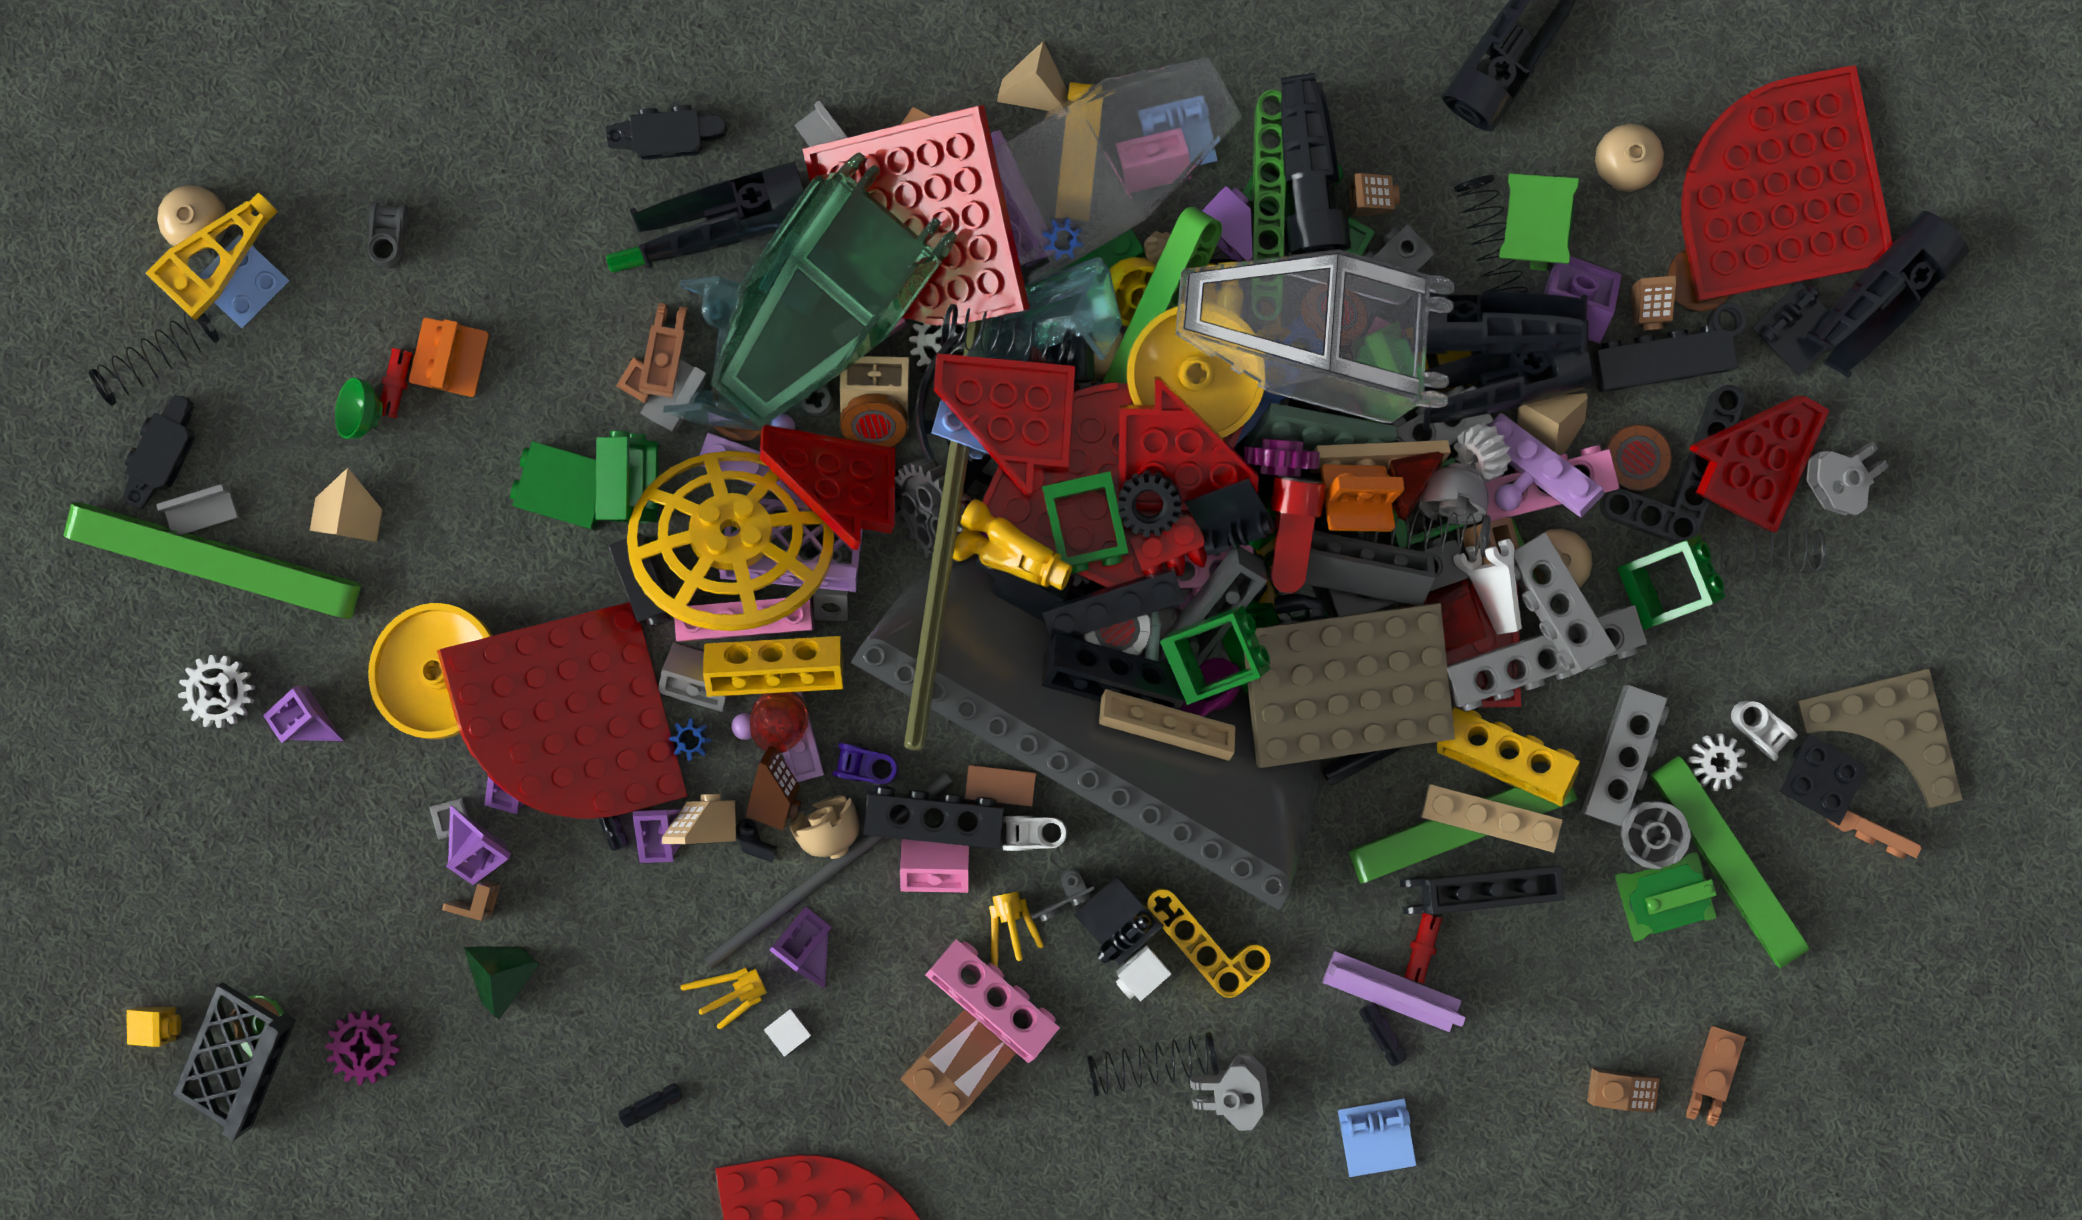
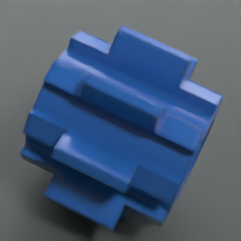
[1041,217,1084,260]
[669,718,713,761]

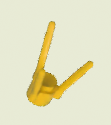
[989,891,1044,968]
[680,967,767,1029]

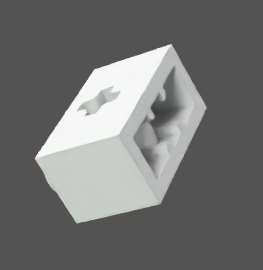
[1116,944,1171,1002]

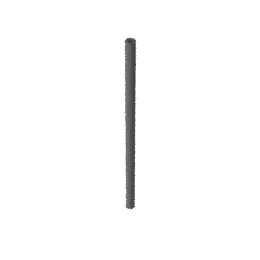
[704,773,954,969]

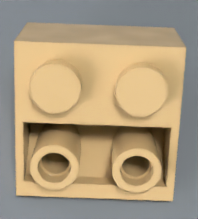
[840,356,910,429]

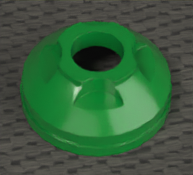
[335,377,382,439]

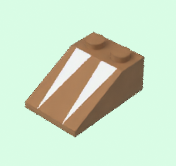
[900,1009,1016,1126]

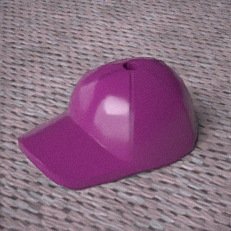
[1179,658,1241,717]

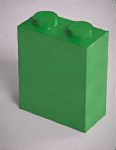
[510,441,598,531]

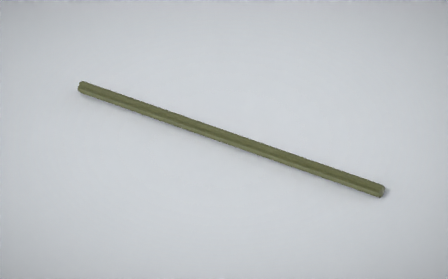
[904,318,989,751]

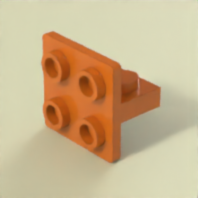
[409,318,490,397]
[1320,464,1405,532]

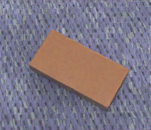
[965,765,1036,807]

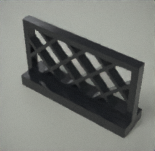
[174,982,296,1141]

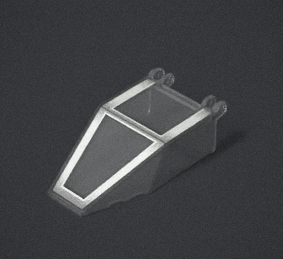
[1175,249,1454,423]

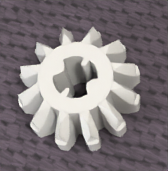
[1454,423,1512,482]
[1688,734,1747,791]

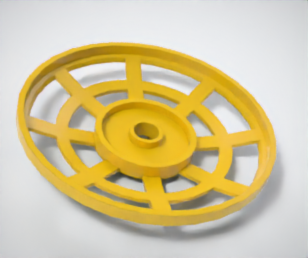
[627,451,834,631]

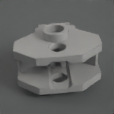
[1806,442,1889,516]
[1190,1054,1270,1131]

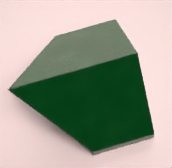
[464,946,539,1019]

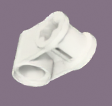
[1731,701,1798,761]
[1003,816,1068,851]

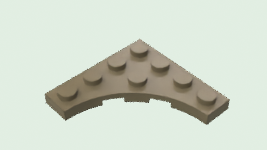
[1796,669,1963,808]

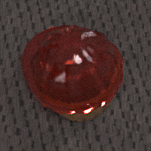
[750,692,809,753]

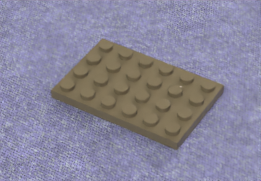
[1244,603,1455,768]

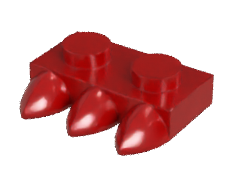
[1129,514,1207,577]

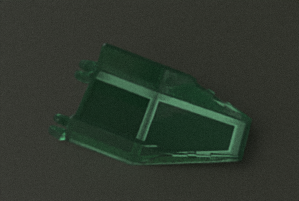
[711,152,957,428]

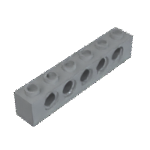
[1447,605,1647,711]

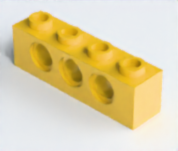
[703,636,844,697]
[1437,707,1580,807]

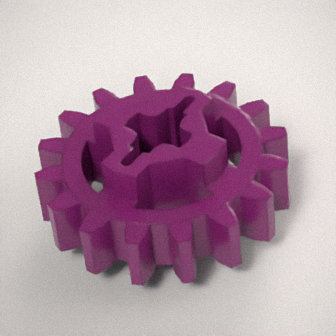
[1244,439,1320,477]
[325,1010,402,1085]

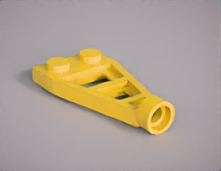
[145,193,278,321]

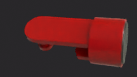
[1270,476,1326,593]

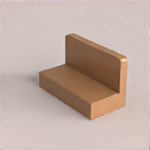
[442,881,501,921]

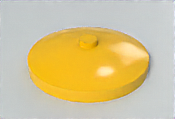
[1127,304,1266,438]
[368,603,493,740]

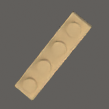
[1310,440,1450,474]
[1099,689,1235,761]
[1421,784,1562,853]

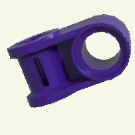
[832,742,899,784]

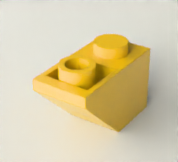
[127,1007,181,1047]

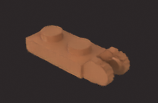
[639,303,688,398]
[1826,810,1921,860]
[1686,1026,1746,1126]

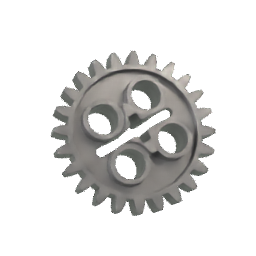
[895,458,967,565]

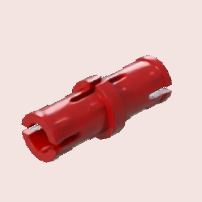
[380,348,413,419]
[1404,913,1443,984]

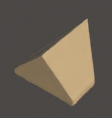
[997,41,1068,114]
[1517,393,1588,455]
[310,468,383,542]

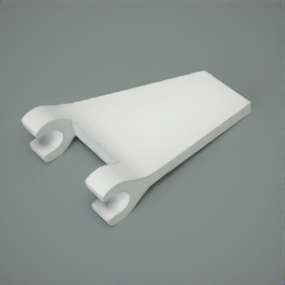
[1453,539,1522,635]

